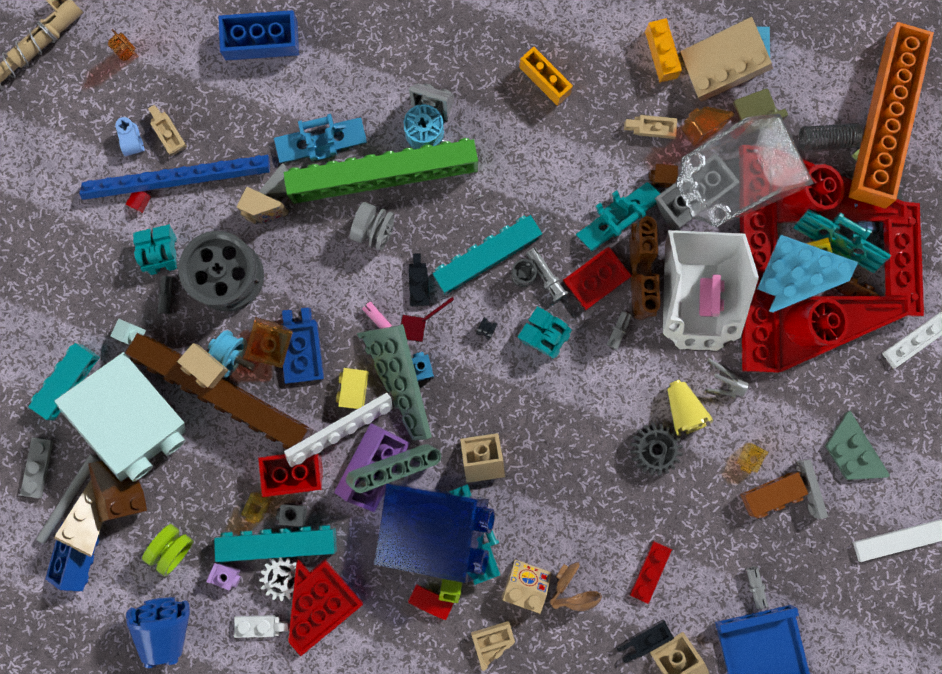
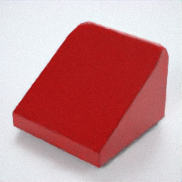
[125,191,151,213]

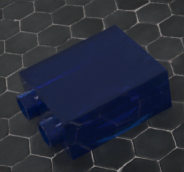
[374,484,495,583]

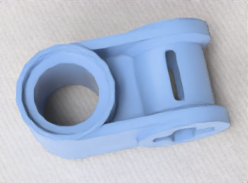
[115,117,145,156]

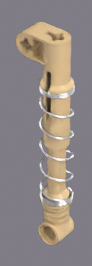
[0,0,83,90]

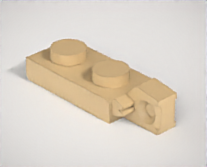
[148,105,187,156]
[624,115,677,139]

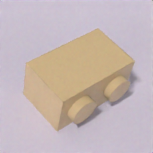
[177,343,228,388]

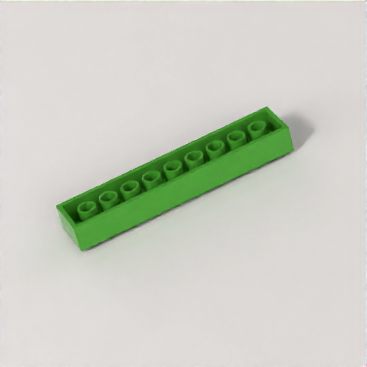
[283,138,478,204]

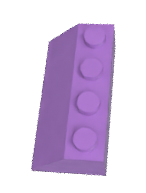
[334,423,410,512]

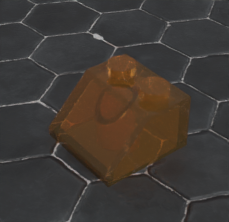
[682,106,734,147]
[244,317,293,368]

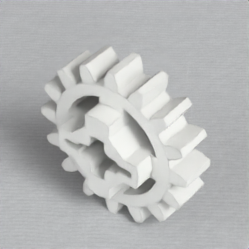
[259,557,296,601]

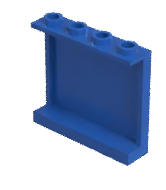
[715,605,810,674]

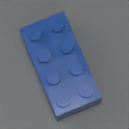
[218,10,299,61]

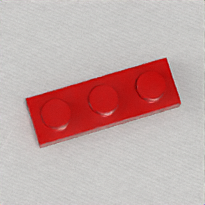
[630,541,672,604]

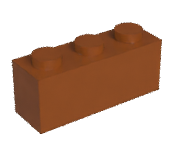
[740,472,808,519]

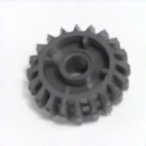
[630,423,683,476]

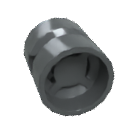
[511,259,537,288]

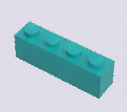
[28,343,100,421]

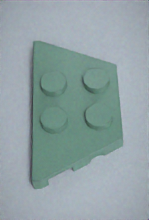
[825,411,890,480]

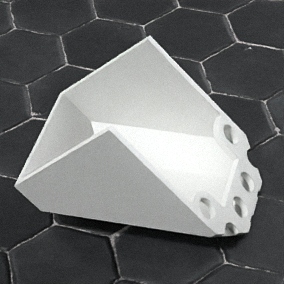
[663,230,759,351]

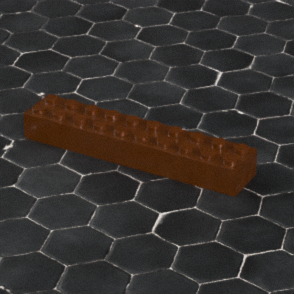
[125,333,314,449]

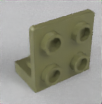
[733,88,788,135]

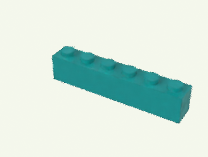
[433,215,543,295]
[214,525,337,562]

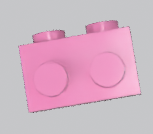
[699,275,724,317]

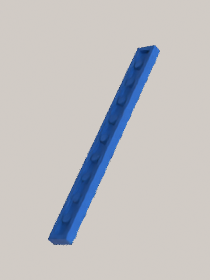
[79,155,270,200]

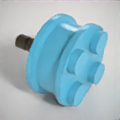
[208,330,256,377]

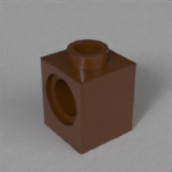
[648,164,678,188]

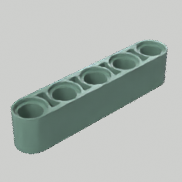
[346,444,441,493]

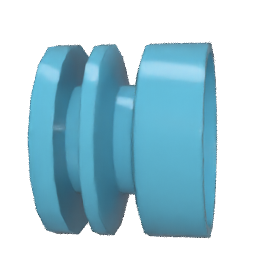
[403,104,444,149]

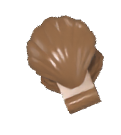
[550,562,602,611]

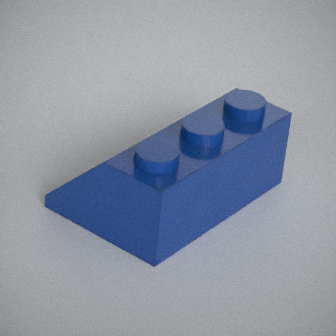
[45,521,99,592]

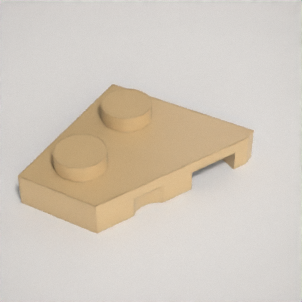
[471,621,515,671]

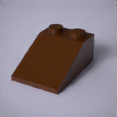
[88,460,147,522]

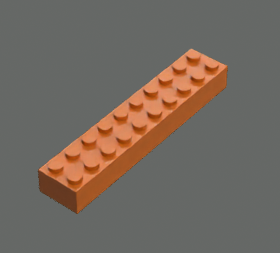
[848,22,934,209]

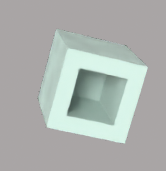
[111,319,146,345]

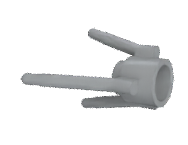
[706,358,748,398]

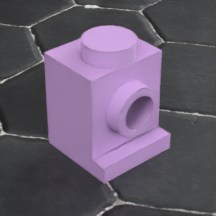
[206,562,241,590]

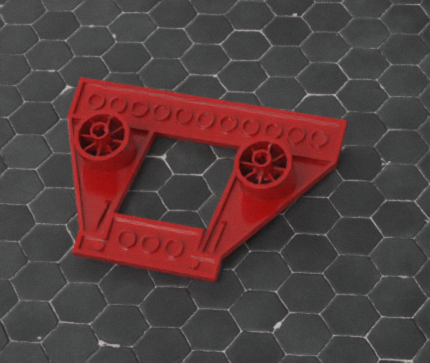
[738,144,924,373]

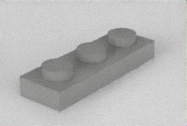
[20,437,53,498]
[796,459,828,519]

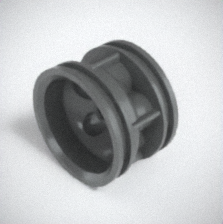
[178,231,264,312]

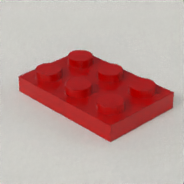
[563,246,631,311]

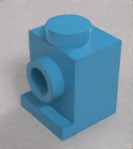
[412,352,434,382]

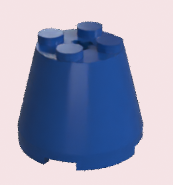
[126,597,190,668]

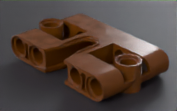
[629,216,660,320]

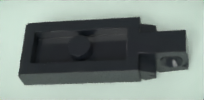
[408,253,430,307]

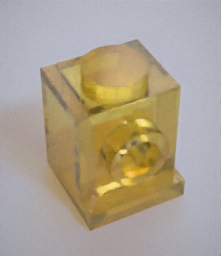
[736,443,769,474]
[241,492,272,524]

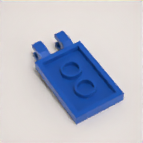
[278,307,324,384]

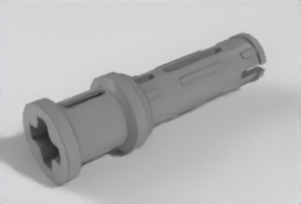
[526,247,569,303]

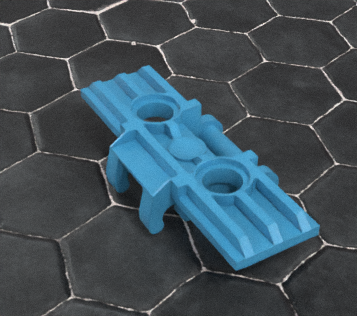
[274,114,367,163]

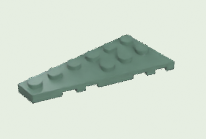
[357,324,432,440]

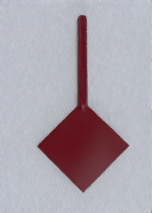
[401,297,454,342]

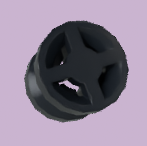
[476,317,498,341]

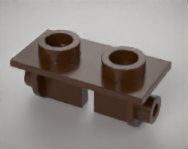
[835,277,879,296]

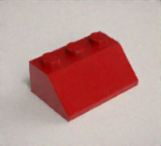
[258,452,323,497]

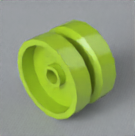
[142,524,194,577]

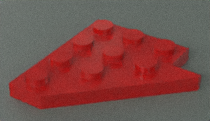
[288,559,363,656]

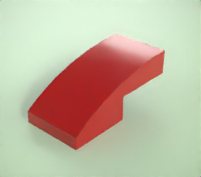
[408,584,454,621]

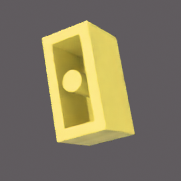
[336,368,369,409]

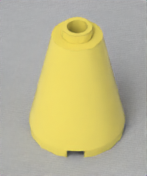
[667,380,713,436]

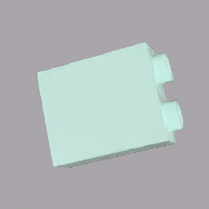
[54,352,186,482]

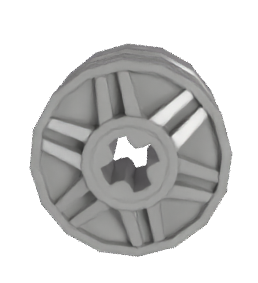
[350,202,395,251]

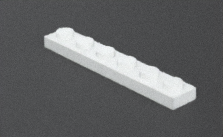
[284,393,393,467]

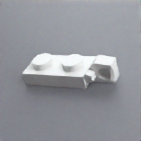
[234,615,290,638]

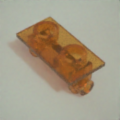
[108,29,138,61]

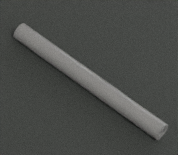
[36,454,99,544]

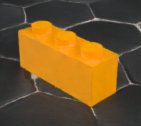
[645,18,682,83]
[519,47,573,106]

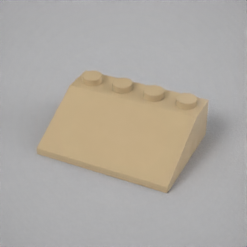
[681,17,773,102]

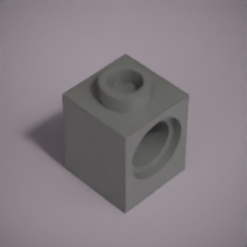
[276,504,307,526]

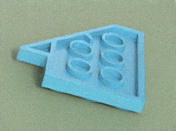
[757,234,858,313]

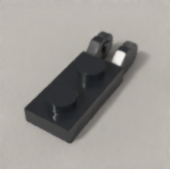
[616,619,674,663]

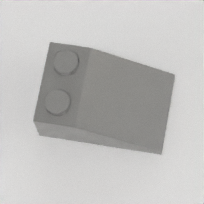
[409,83,454,121]

